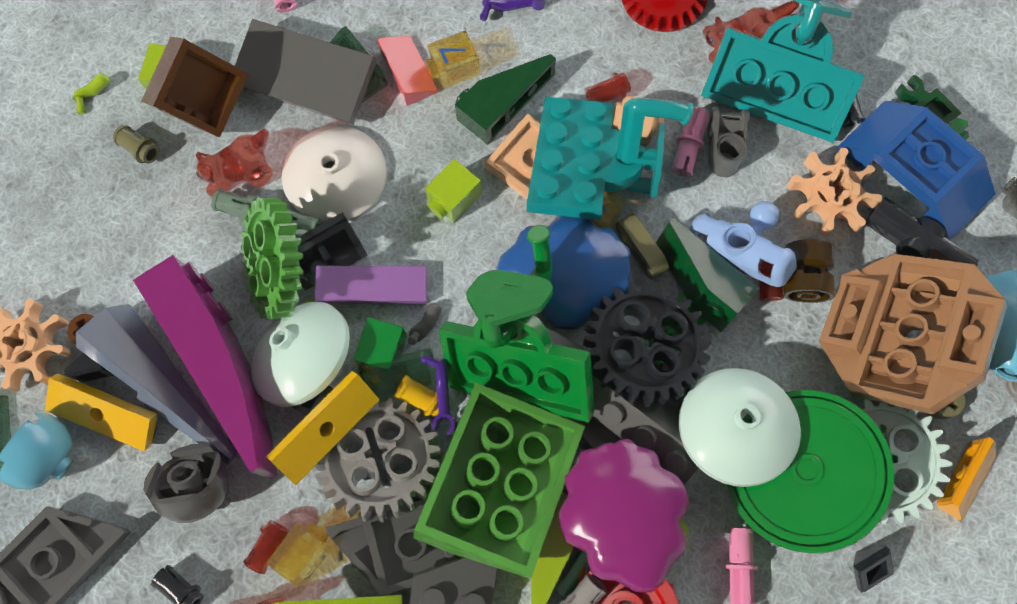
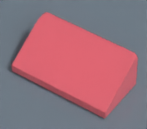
[377,36,438,106]

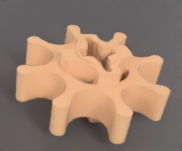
[787,148,882,236]
[0,299,72,392]

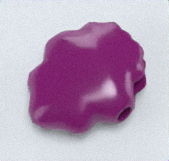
[559,439,689,593]

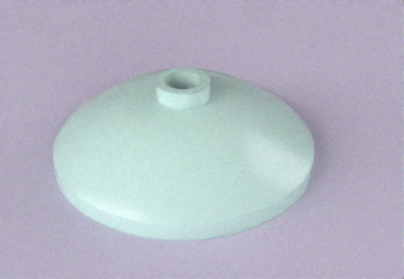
[251,302,350,407]
[679,368,801,487]

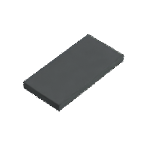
[235,18,377,125]

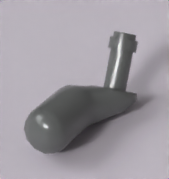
[408,303,441,345]

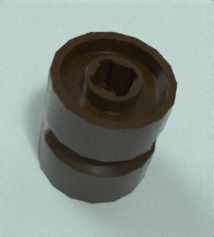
[784,239,835,303]

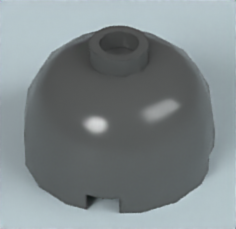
[143,444,229,523]

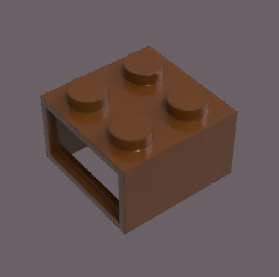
[141,36,249,138]

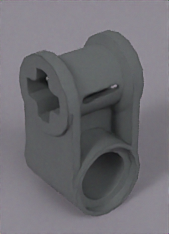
[708,107,750,177]

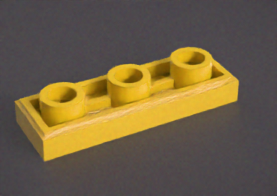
[266,371,380,486]
[45,373,158,451]

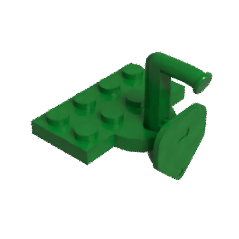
[439,225,595,423]

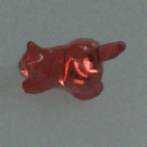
[702,0,800,63]
[196,129,273,197]

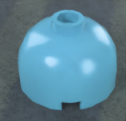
[0,410,73,490]

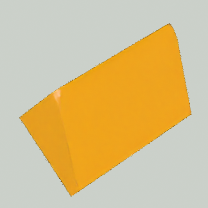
[936,437,996,520]

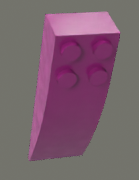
[133,255,278,479]

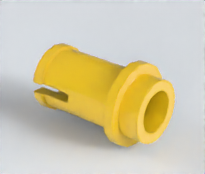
[394,375,439,417]

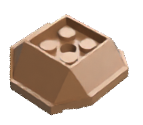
[819,254,1007,414]

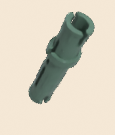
[211,188,321,236]

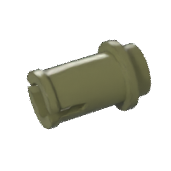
[113,125,160,164]

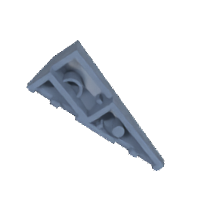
[76,304,237,465]

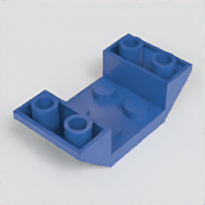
[837,101,996,240]

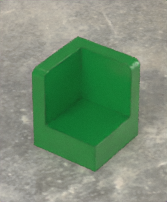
[353,317,408,371]

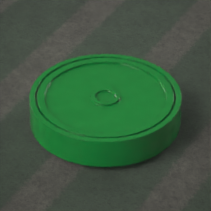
[727,390,894,554]

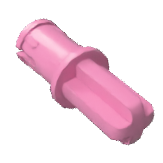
[670,107,709,177]
[725,528,758,604]

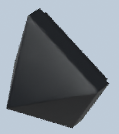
[853,546,894,593]

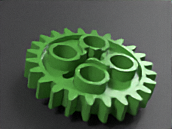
[241,198,303,320]

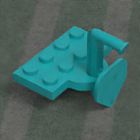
[701,0,865,143]
[526,96,694,220]

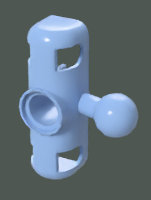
[689,201,797,287]

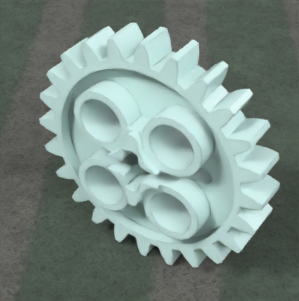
[851,398,952,524]

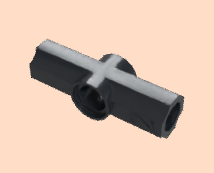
[865,196,979,266]

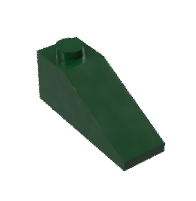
[455,54,556,145]
[656,218,760,332]

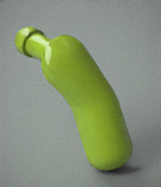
[72,73,110,115]

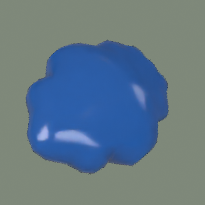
[496,216,631,329]

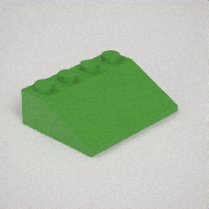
[413,383,585,578]

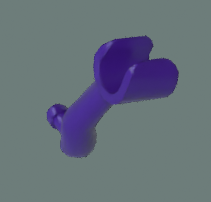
[480,0,545,21]
[421,355,458,437]

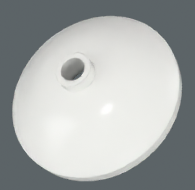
[282,126,387,223]

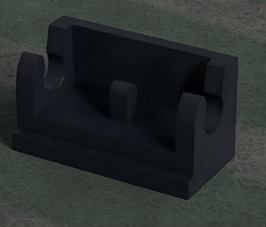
[297,212,368,291]

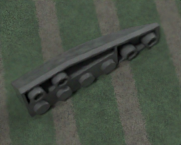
[546,327,699,485]

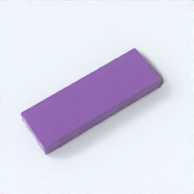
[315,266,426,305]

